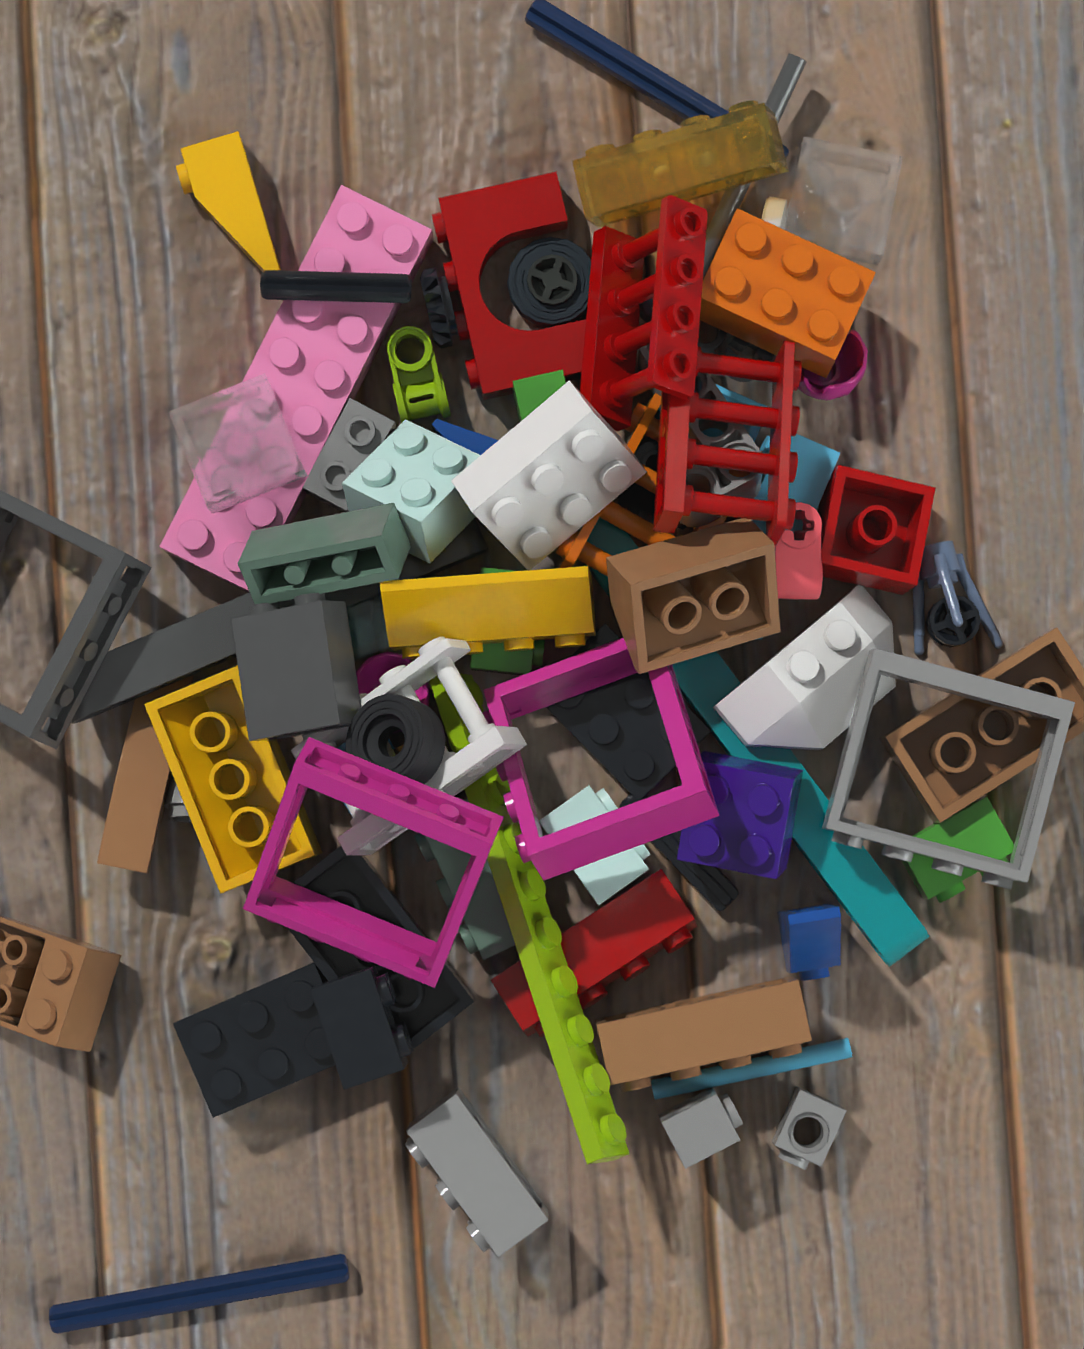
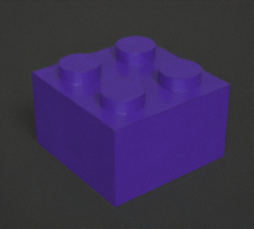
[677,751,803,879]

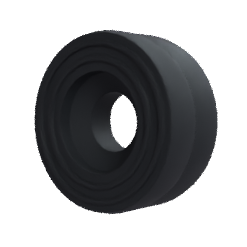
[346,694,445,784]

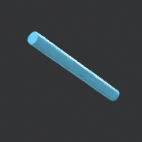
[651,1038,852,1100]

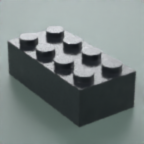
[288,846,475,1048]

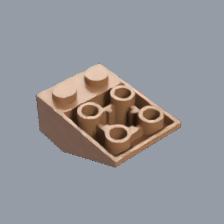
[0,915,121,1052]

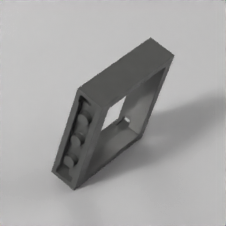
[0,490,152,750]

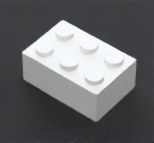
[451,380,647,570]

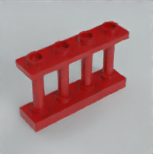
[580,195,708,431]
[653,340,802,545]

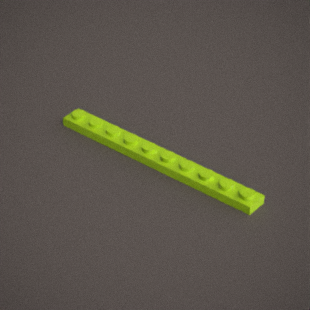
[429,674,630,1164]

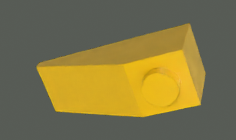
[176,131,281,272]

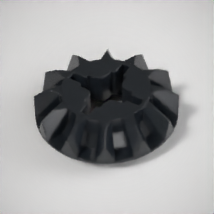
[420,267,459,349]

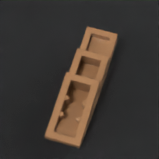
[97,675,194,873]

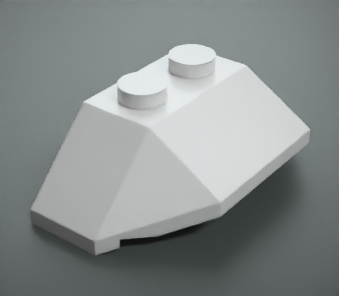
[713,585,896,750]

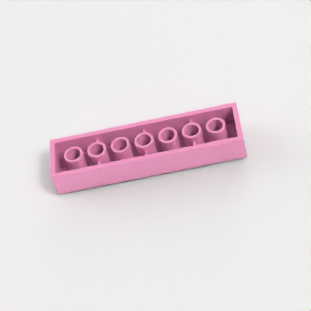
[159,185,434,593]

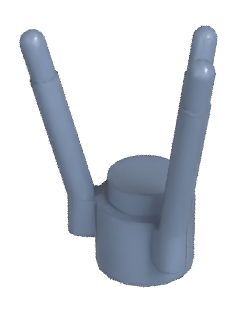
[913,541,1003,656]

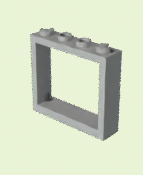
[822,648,1075,890]

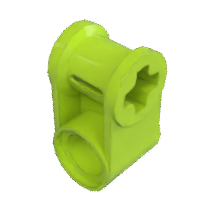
[387,326,451,423]

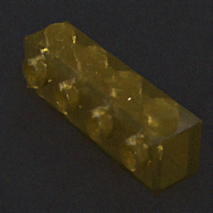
[572,100,789,228]

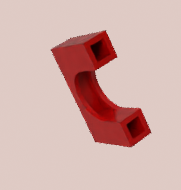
[431,171,586,400]

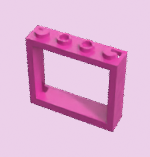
[482,638,719,881]
[243,737,504,988]

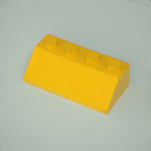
[380,566,596,659]
[144,665,322,894]

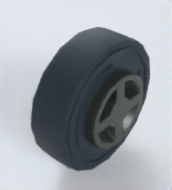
[507,237,591,327]

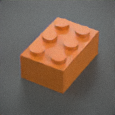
[700,208,876,378]

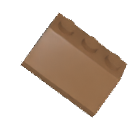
[606,518,780,674]

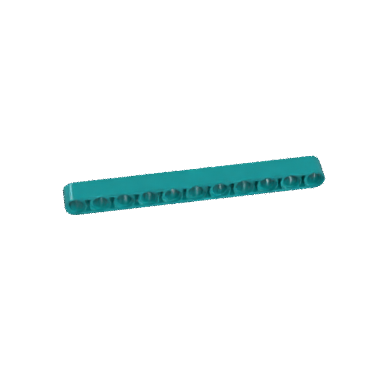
[584,517,930,967]

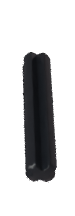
[260,270,412,303]
[619,793,739,911]

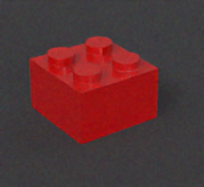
[818,465,936,595]

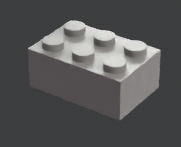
[405,1087,549,1257]

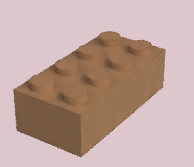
[879,627,1084,823]
[595,976,812,1092]

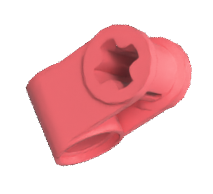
[774,502,823,600]

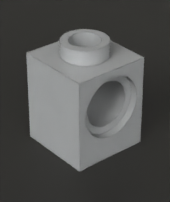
[772,1086,846,1170]

